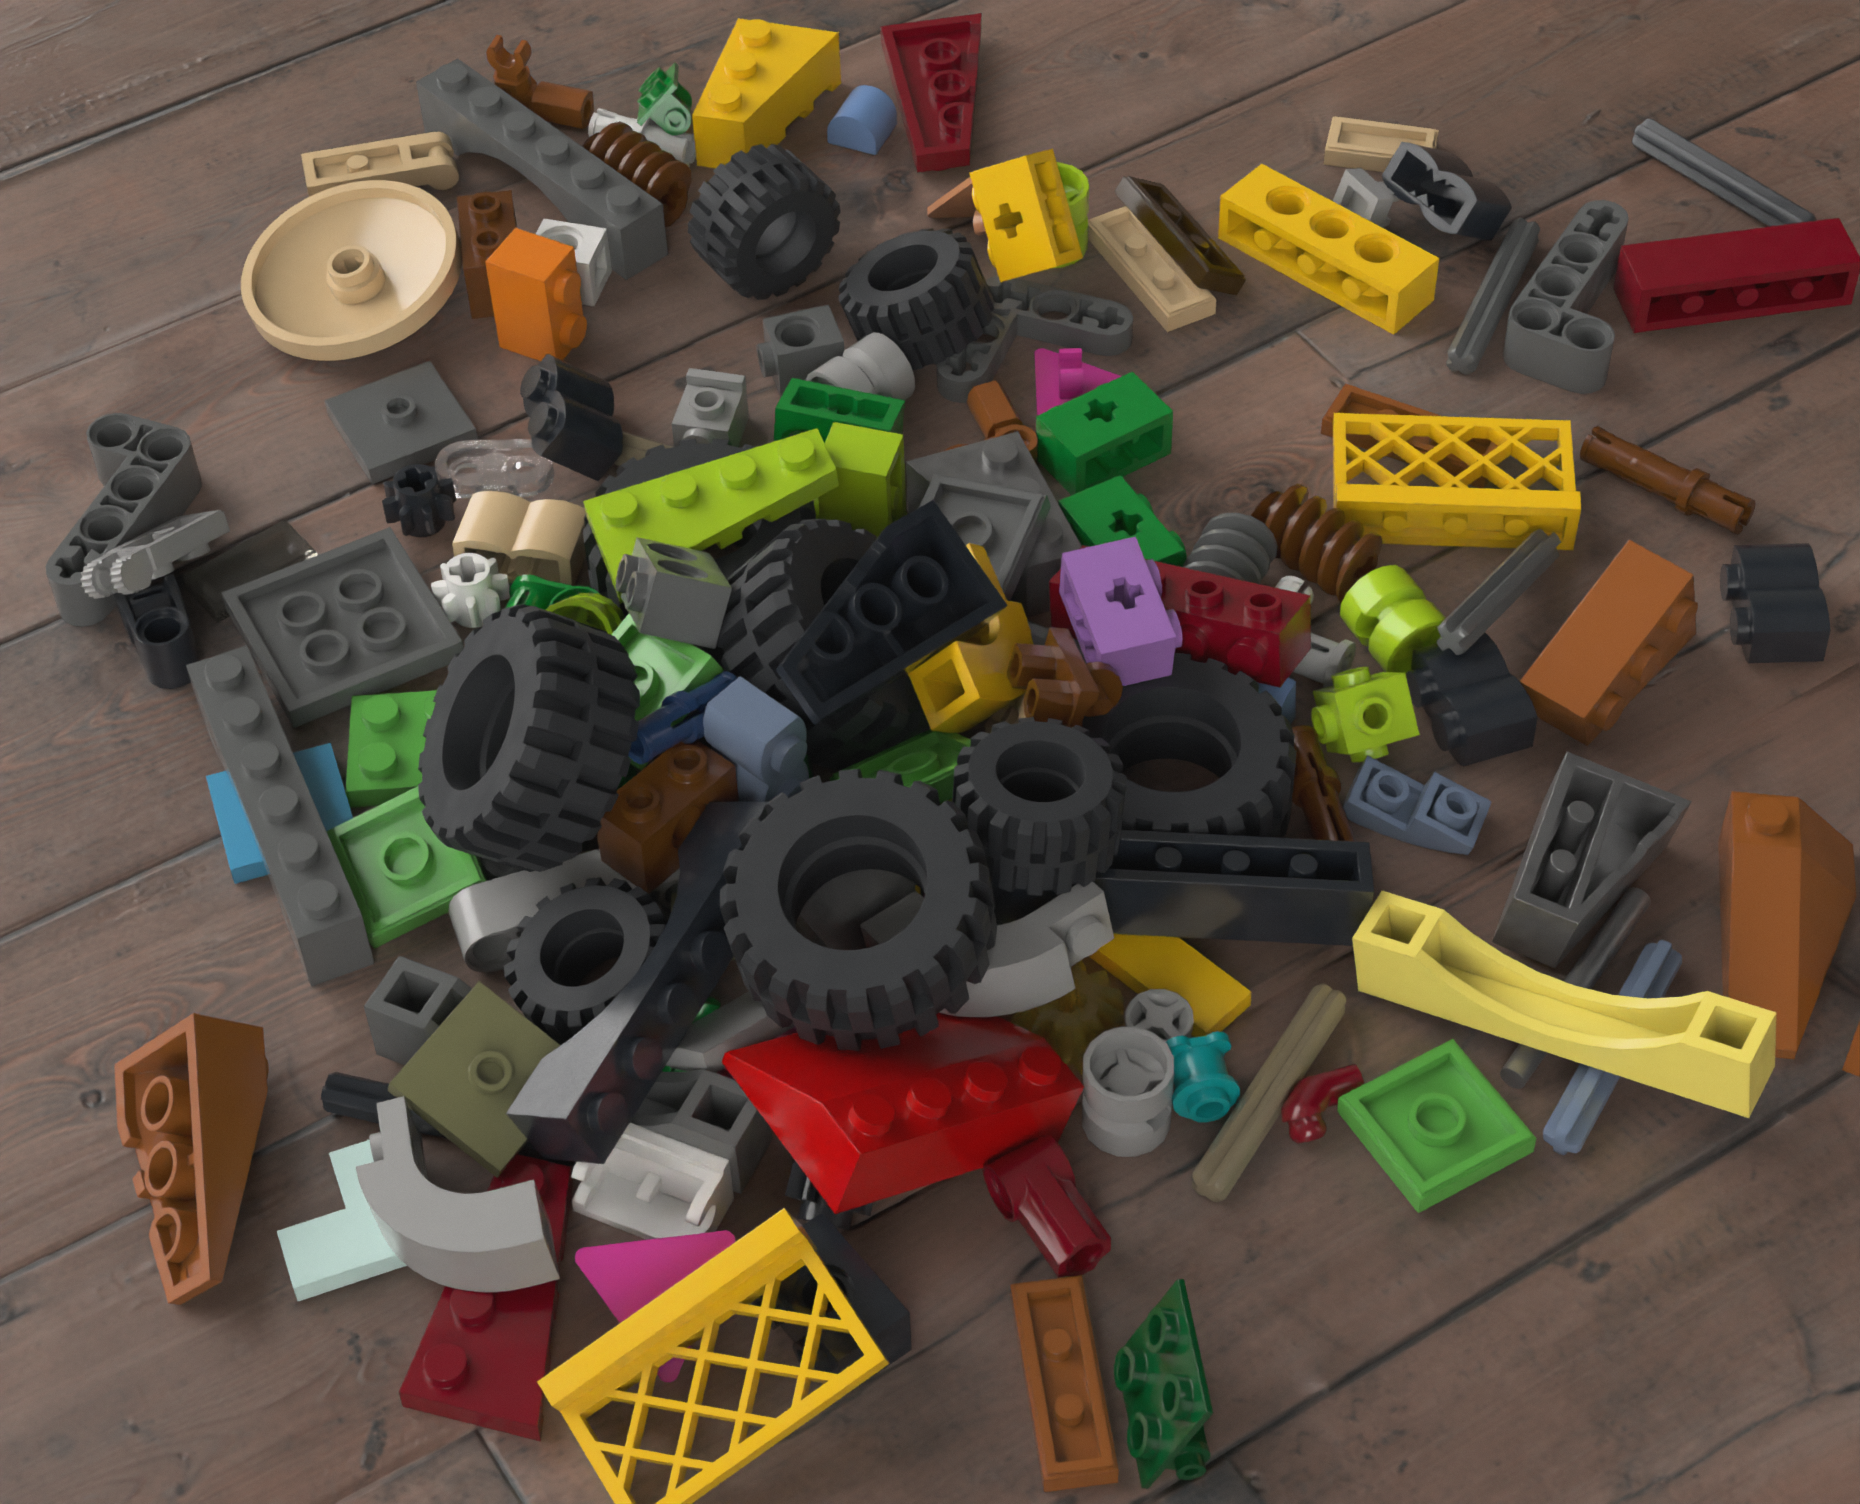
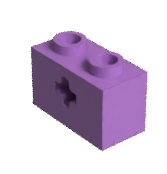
[1059,536,1183,686]

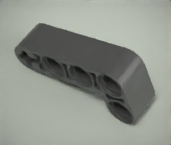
[1503,200,1629,394]
[46,413,202,627]

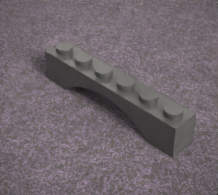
[416,58,668,280]
[186,645,374,987]
[364,956,772,1194]

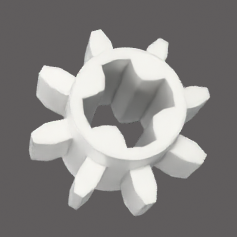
[431,553,511,628]

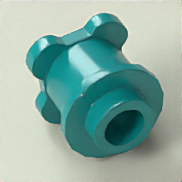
[1165,1031,1240,1122]

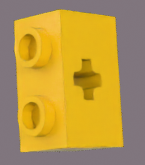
[969,148,1083,282]

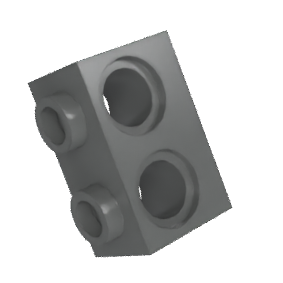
[616,537,732,649]

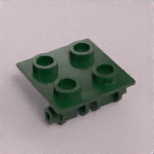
[1114,1279,1213,1489]

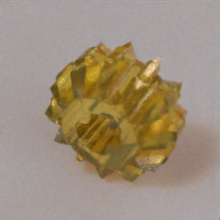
[1010,960,1125,1076]

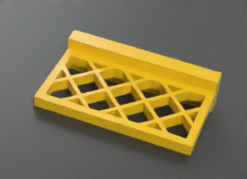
[1333,413,1581,550]
[537,1208,890,1504]

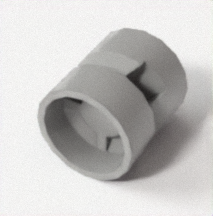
[806,332,915,400]
[1082,1027,1174,1157]

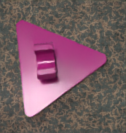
[1034,348,1121,416]
[575,1230,736,1382]

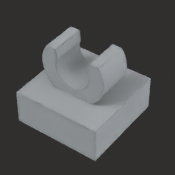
[1333,168,1399,228]

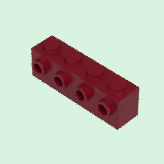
[1613,218,1860,333]
[1049,545,1311,688]

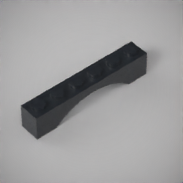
[506,802,768,1164]

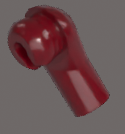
[1281,1064,1364,1144]

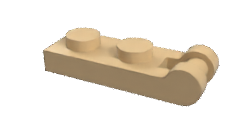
[301,132,459,197]

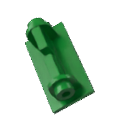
[637,62,692,135]

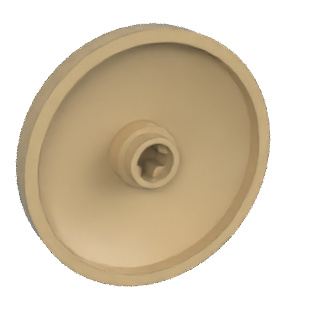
[241,180,462,361]

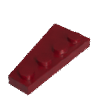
[880,13,982,173]
[399,1154,573,1442]

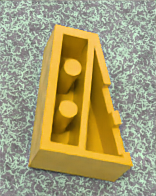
[692,18,841,168]

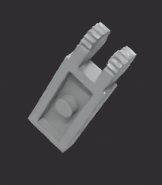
[80,510,230,599]

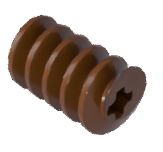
[582,121,692,227]
[1251,483,1383,603]

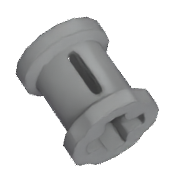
[1293,633,1356,688]

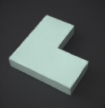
[277,1140,407,1301]

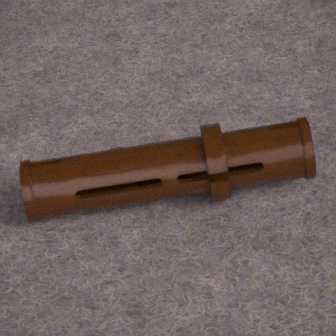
[1580,426,1756,535]
[1292,725,1356,842]

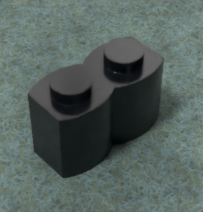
[1382,142,1512,241]
[520,354,623,481]
[1720,543,1831,663]
[1406,632,1538,767]

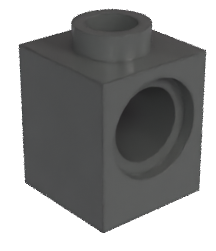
[756,304,845,397]

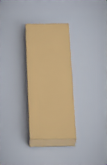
[1088,206,1216,332]

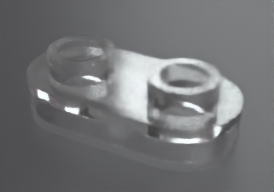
[435,439,555,498]

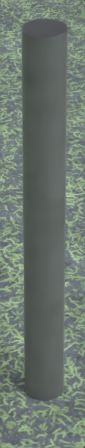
[1500,887,1651,1089]

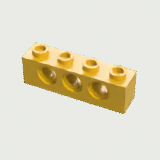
[1218,164,1439,335]

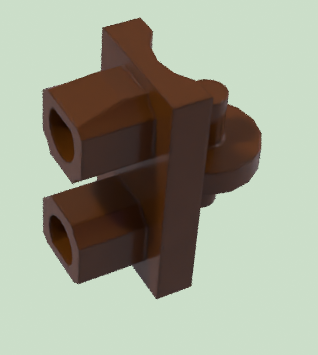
[1007,627,1123,728]

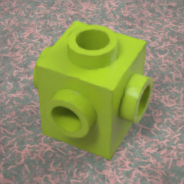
[1311,666,1420,763]

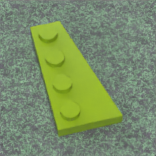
[583,428,839,603]

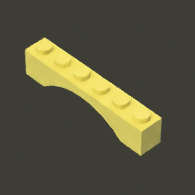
[1352,890,1776,1118]

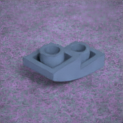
[1343,755,1492,855]

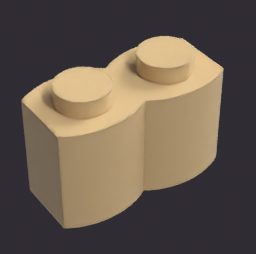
[452,491,586,586]

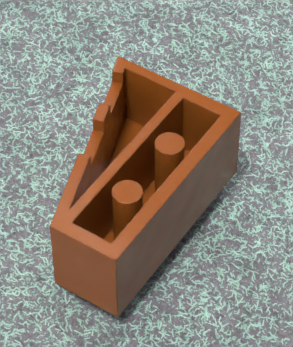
[1520,540,1698,746]

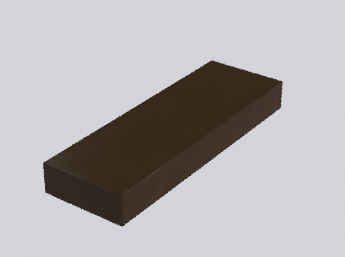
[1115,176,1246,295]

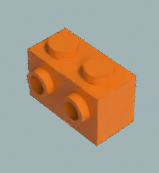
[485,228,587,361]

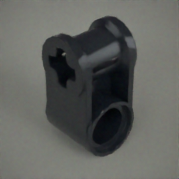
[113,574,201,689]

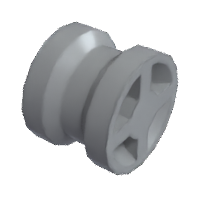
[1125,989,1194,1042]

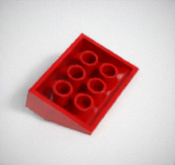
[722,1013,1084,1214]

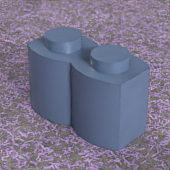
[703,676,809,802]

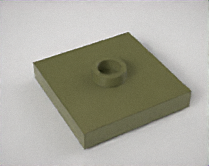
[387,981,560,1178]

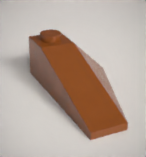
[1718,791,1857,1059]
[114,1013,269,1305]

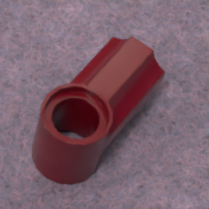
[982,1134,1111,1278]

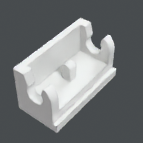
[571,1123,734,1240]

